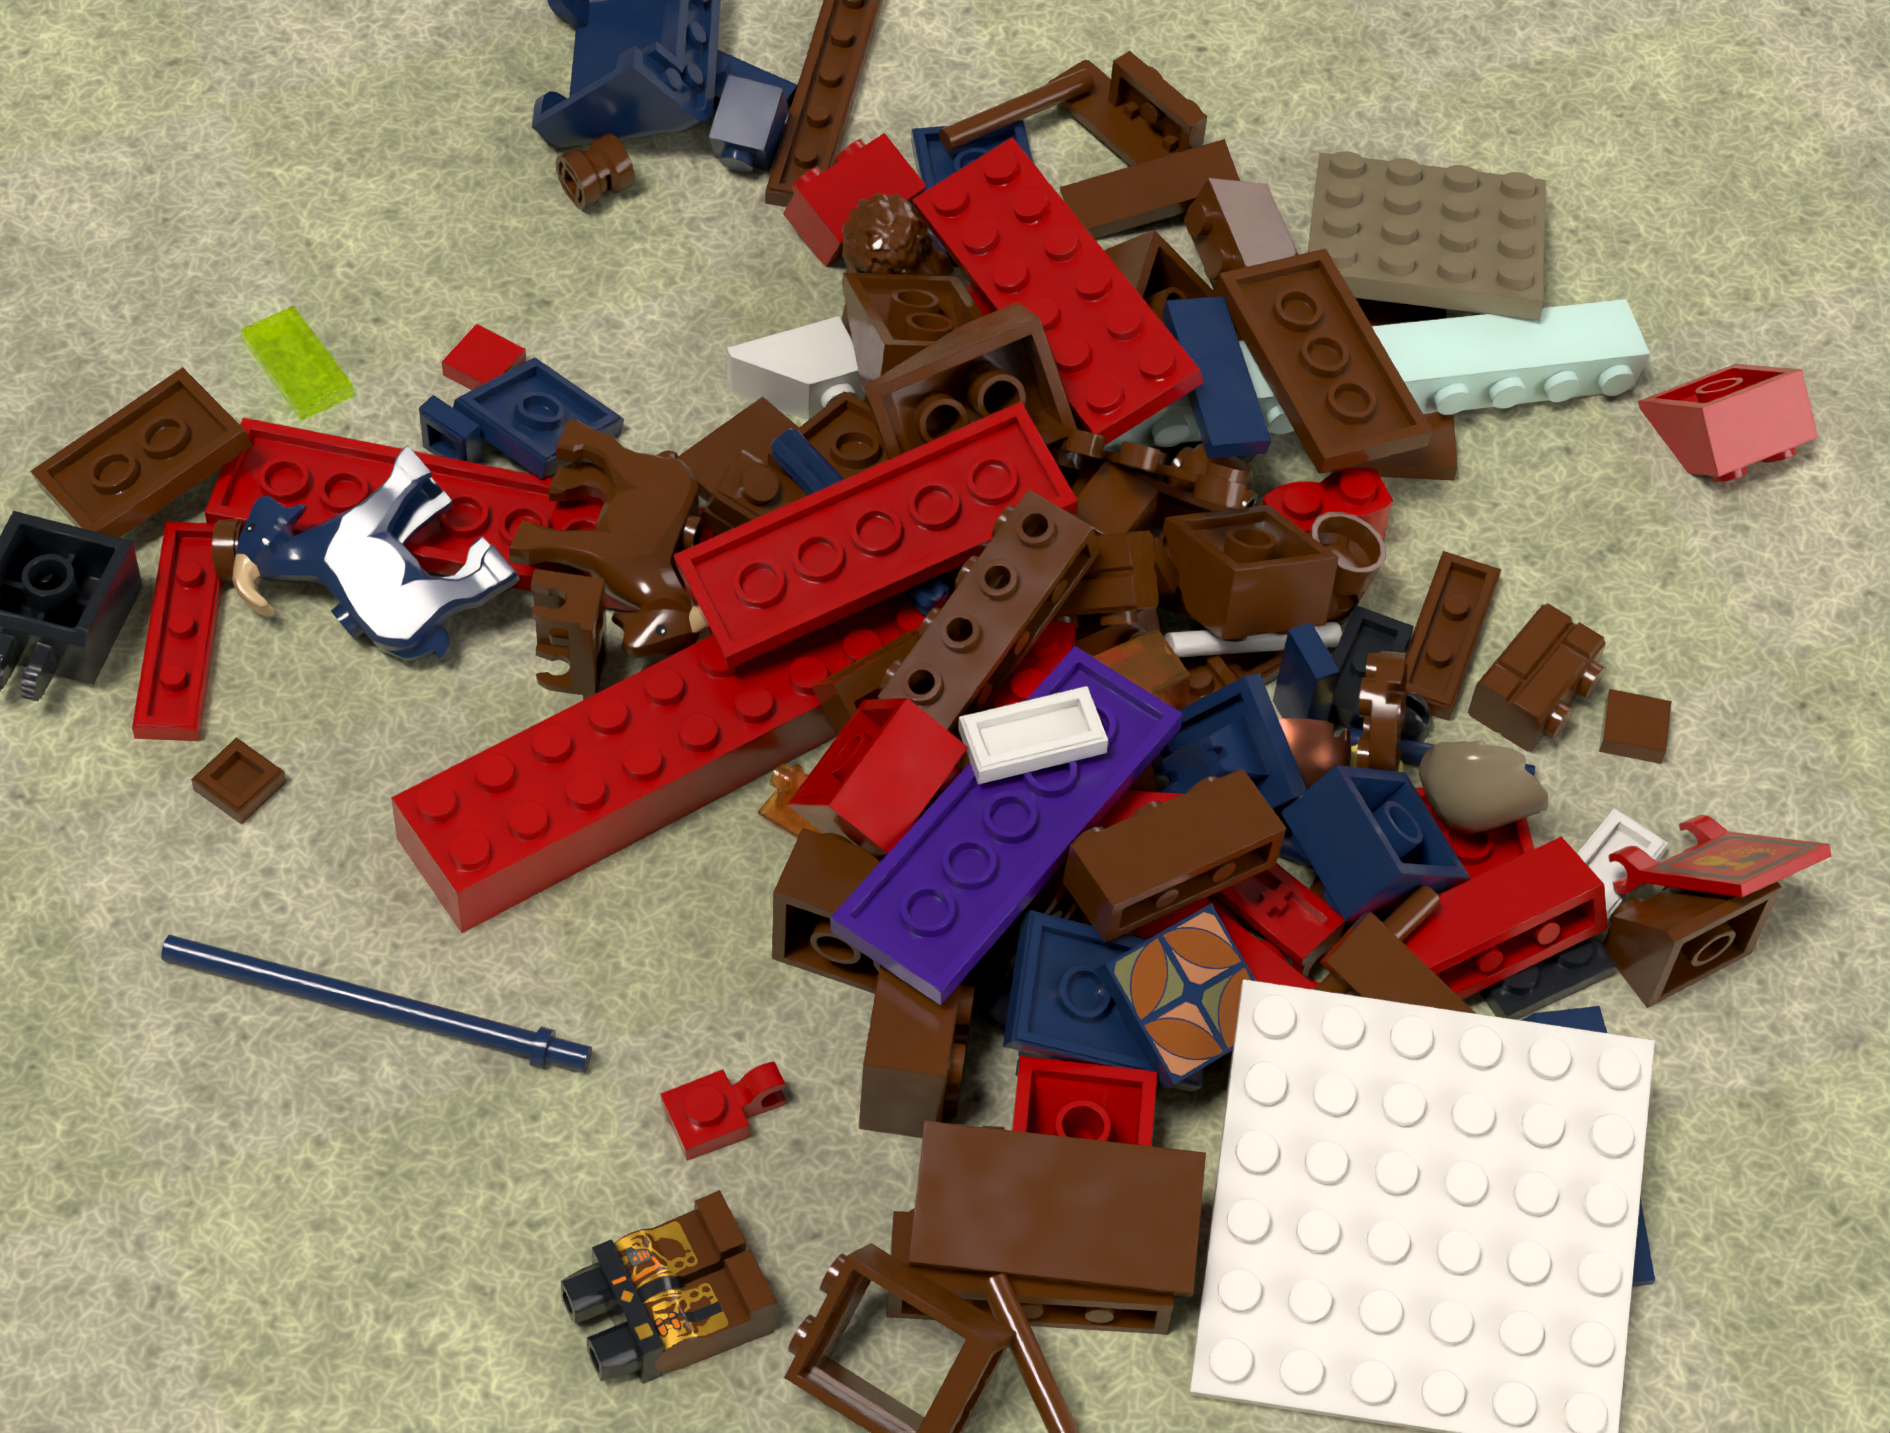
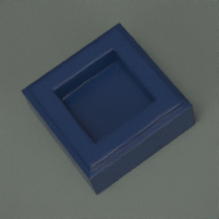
[419,395,483,464]

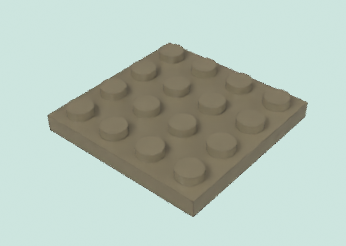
[1307,151,1546,321]

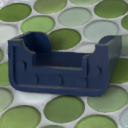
[532,0,721,148]

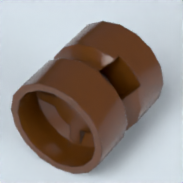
[1308,512,1386,626]

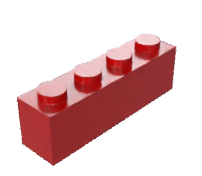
[1332,836,1608,999]

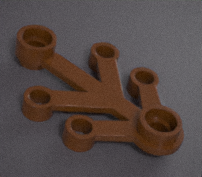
[1046,428,1247,510]

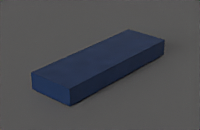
[1162,296,1271,459]

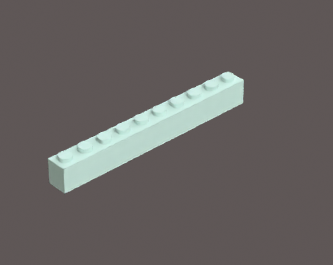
[1071,299,1650,453]

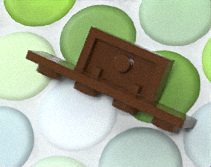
[1048,51,1208,213]

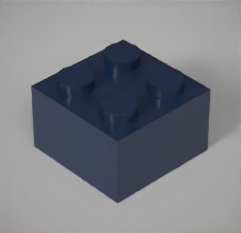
[1280,765,1470,922]

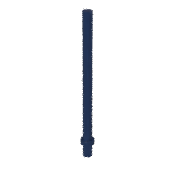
[161,935,592,1073]

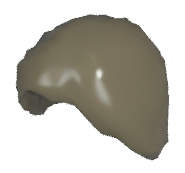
[1419,740,1549,834]

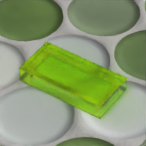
[241,306,354,421]

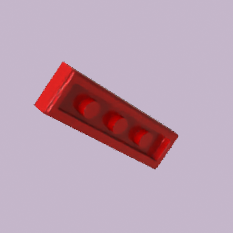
[132,522,223,741]

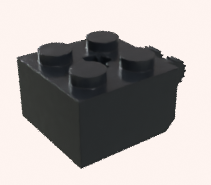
[0,510,143,701]

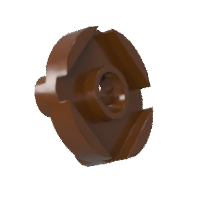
[1356,651,1408,772]

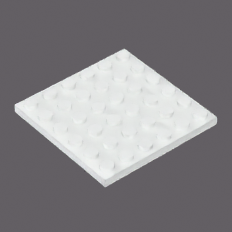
[1188,979,1655,1433]

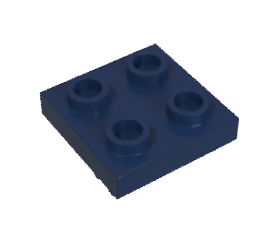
[1153,673,1307,811]

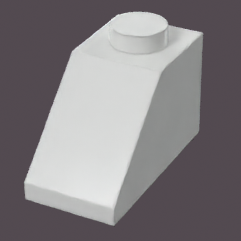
[727,316,865,421]

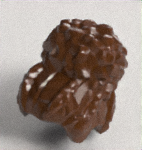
[842,193,954,276]

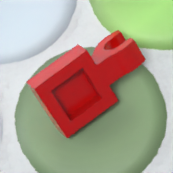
[660,1061,787,1161]

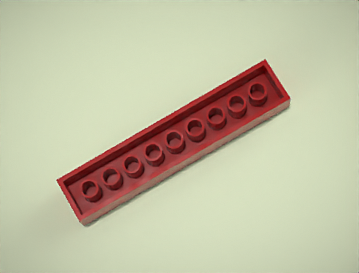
[391,568,960,933]

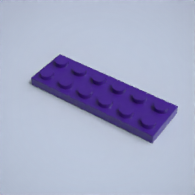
[831,646,1183,1005]

